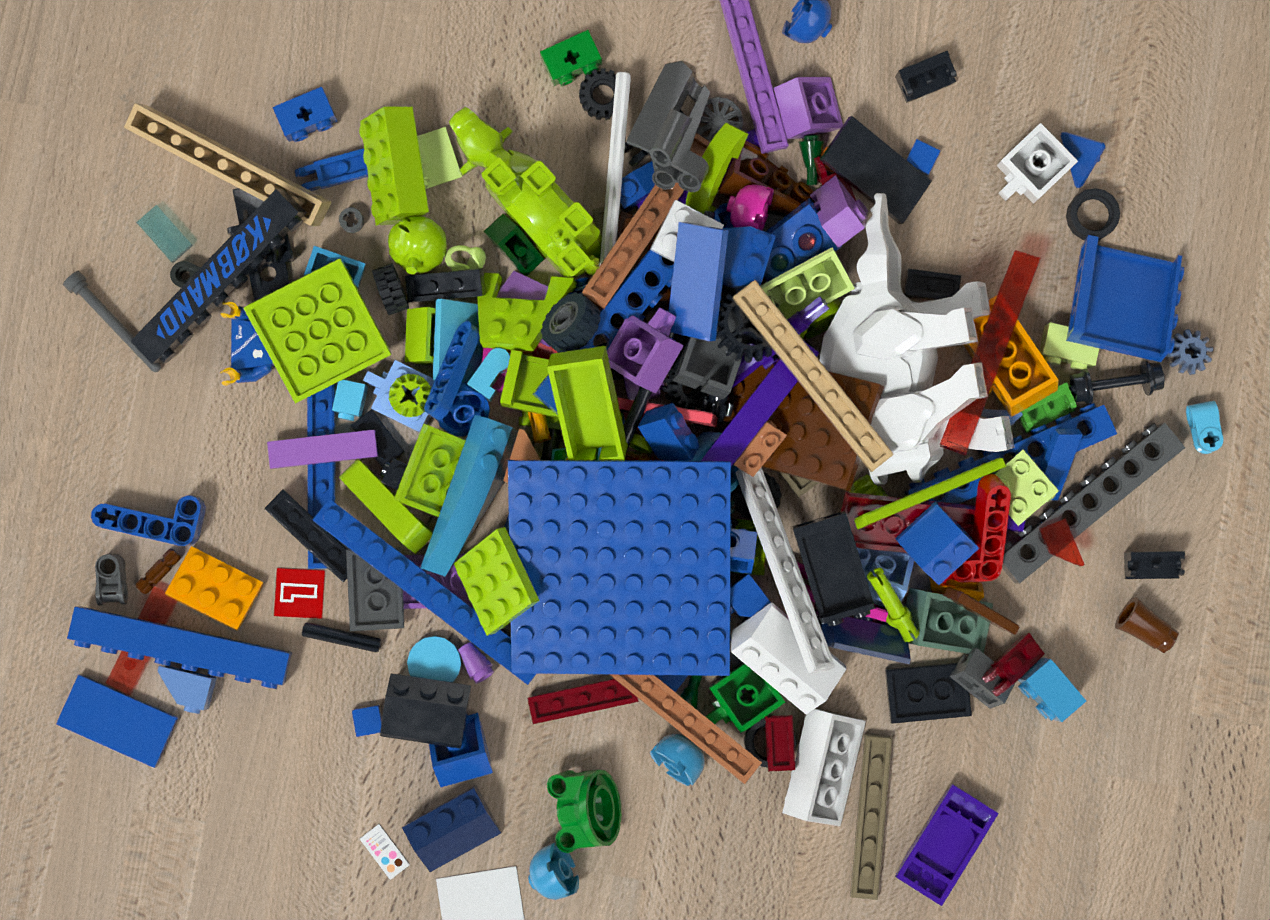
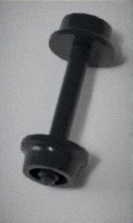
[1069,360,1165,405]

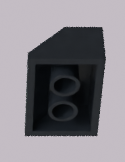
[380,673,471,749]

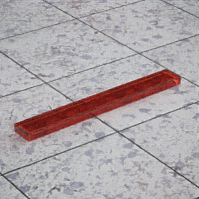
[940,250,1041,455]

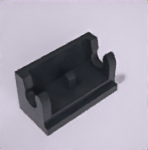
[895,50,957,103]
[1124,551,1185,579]

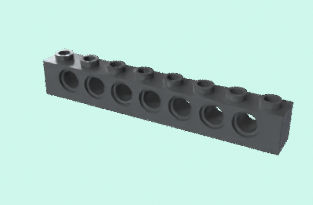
[1002,423,1186,584]

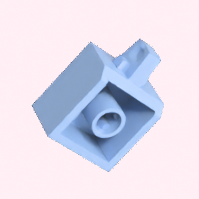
[363,360,435,433]

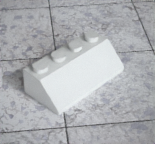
[731,602,846,714]
[782,709,866,826]

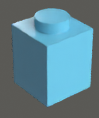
[332,380,368,421]

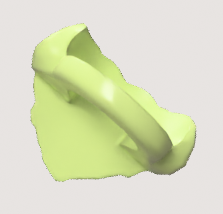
[445,245,486,271]

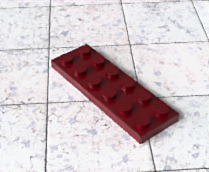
[841,492,994,553]

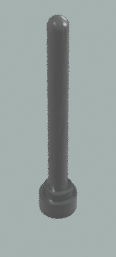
[63,271,161,372]

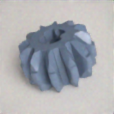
[1166,329,1214,375]

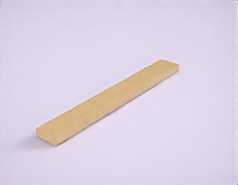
[733,280,894,472]

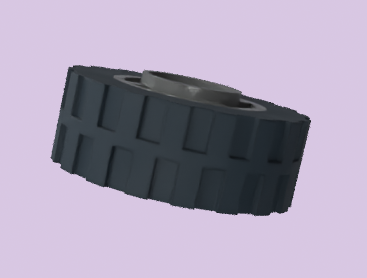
[541,292,601,353]

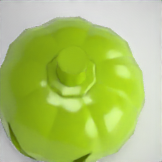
[388,216,447,274]

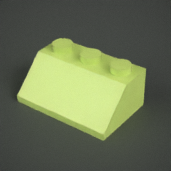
[760,248,855,319]

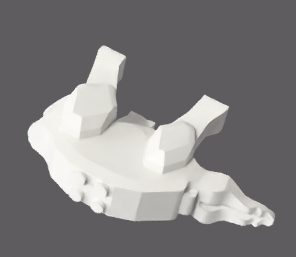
[819,193,1014,486]

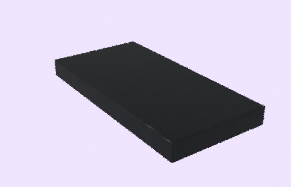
[820,116,932,224]

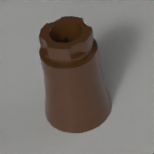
[1115,597,1179,653]

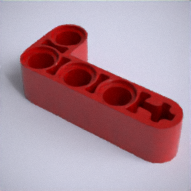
[951,474,1011,583]

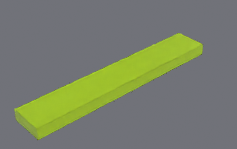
[854,458,1006,529]

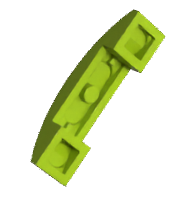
[685,123,748,214]

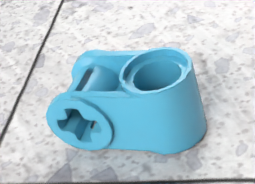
[1186,401,1223,454]

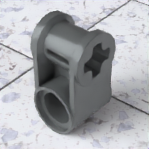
[95,554,128,606]

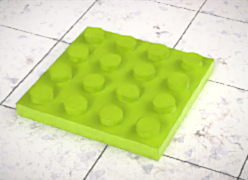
[243,258,392,404]

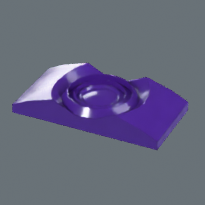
[895,784,999,906]

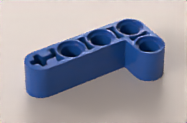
[91,495,206,546]

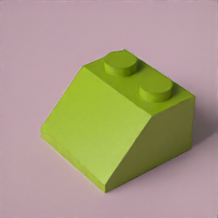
[405,307,436,365]

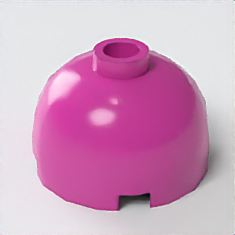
[727,184,774,231]

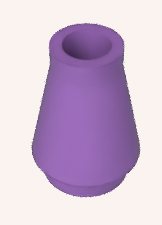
[458,642,494,684]

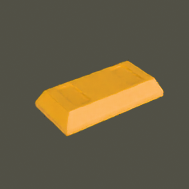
[929,576,984,601]

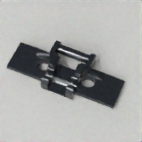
[227,188,294,301]

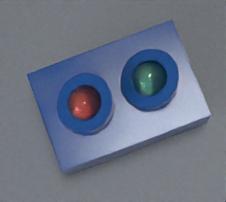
[763,198,842,282]

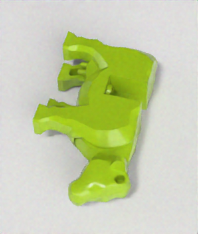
[449,107,602,277]

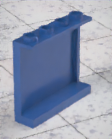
[1066,235,1184,362]

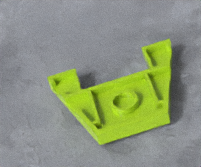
[477,273,577,351]

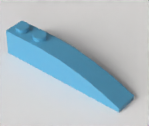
[421,415,518,576]

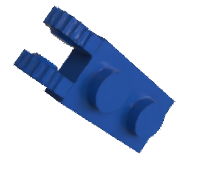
[295,148,368,191]

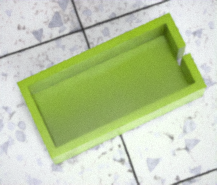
[359,106,429,226]
[547,346,628,461]

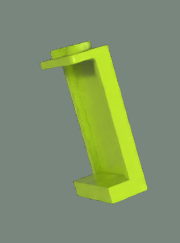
[500,350,559,418]

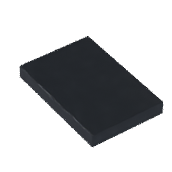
[885,663,972,724]

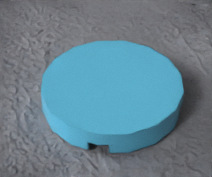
[407,636,462,683]

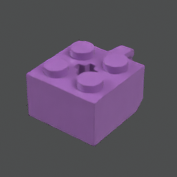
[607,308,683,393]

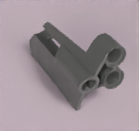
[626,61,710,192]

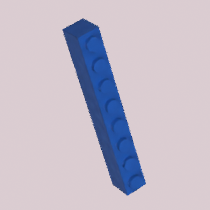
[67,606,292,689]

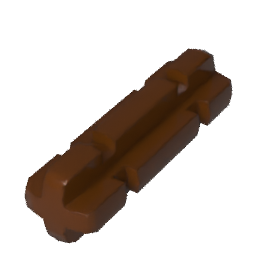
[135,548,181,594]

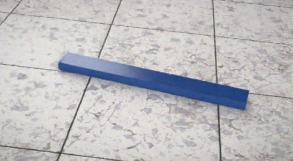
[307,384,336,569]

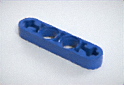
[424,321,480,420]

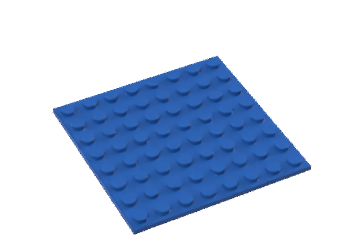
[508,460,731,676]

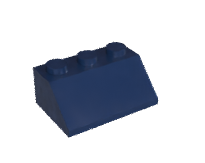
[820,616,911,664]
[402,785,502,872]

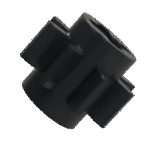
[699,394,734,422]

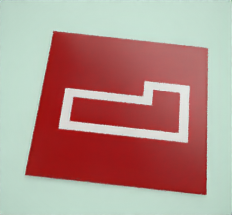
[274,568,325,619]

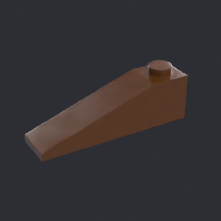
[718,141,821,215]

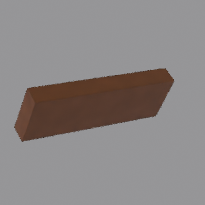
[943,587,1020,635]

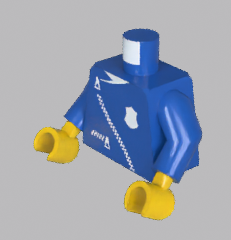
[220,302,275,386]

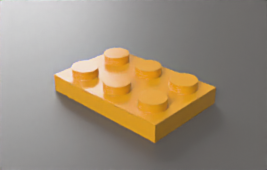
[165,546,264,631]

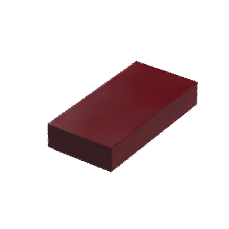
[765,715,795,772]

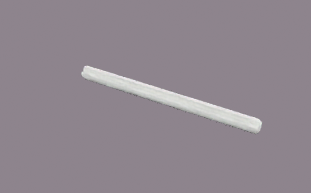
[600,72,631,265]

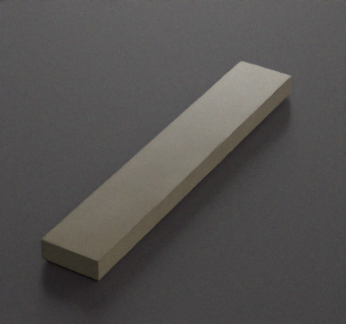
[850,734,892,900]

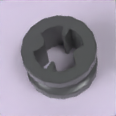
[339,207,364,233]

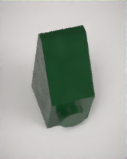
[484,214,545,276]

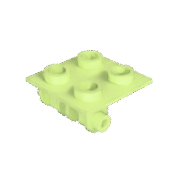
[417,127,462,189]
[995,449,1059,526]

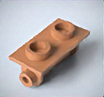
[733,419,787,477]

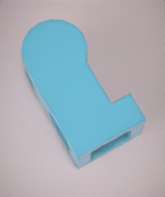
[467,348,510,402]

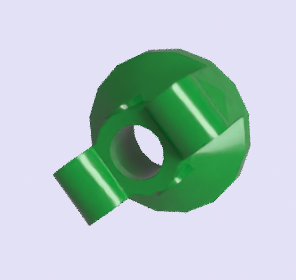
[547,770,622,853]

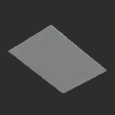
[436,866,524,920]

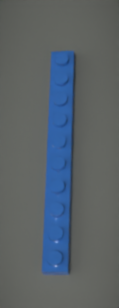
[312,499,536,685]

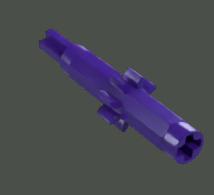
[732,296,830,388]

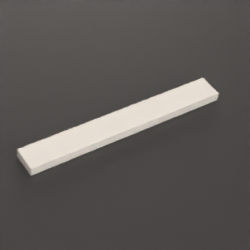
[735,467,835,674]

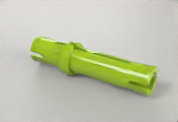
[867,568,920,642]

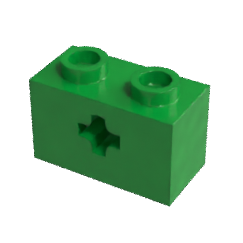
[540,30,602,87]

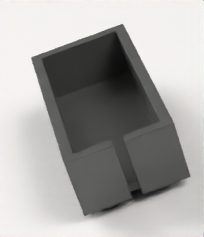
[673,285,753,399]

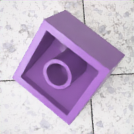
[774,77,843,139]

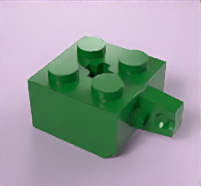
[705,662,786,733]

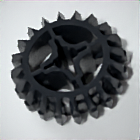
[716,290,784,363]

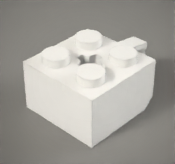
[997,123,1078,204]

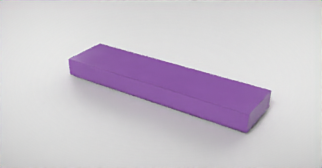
[267,430,378,469]

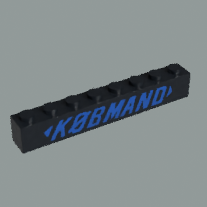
[130,189,307,364]

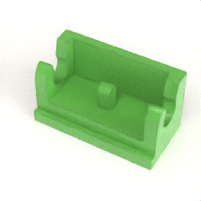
[1019,382,1077,433]

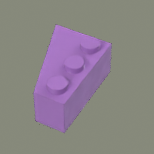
[810,175,869,248]

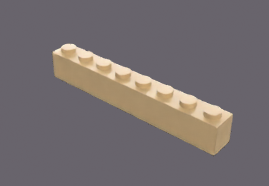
[124,103,331,226]

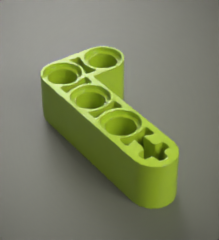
[339,459,433,554]

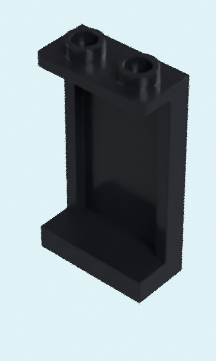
[792,510,875,626]

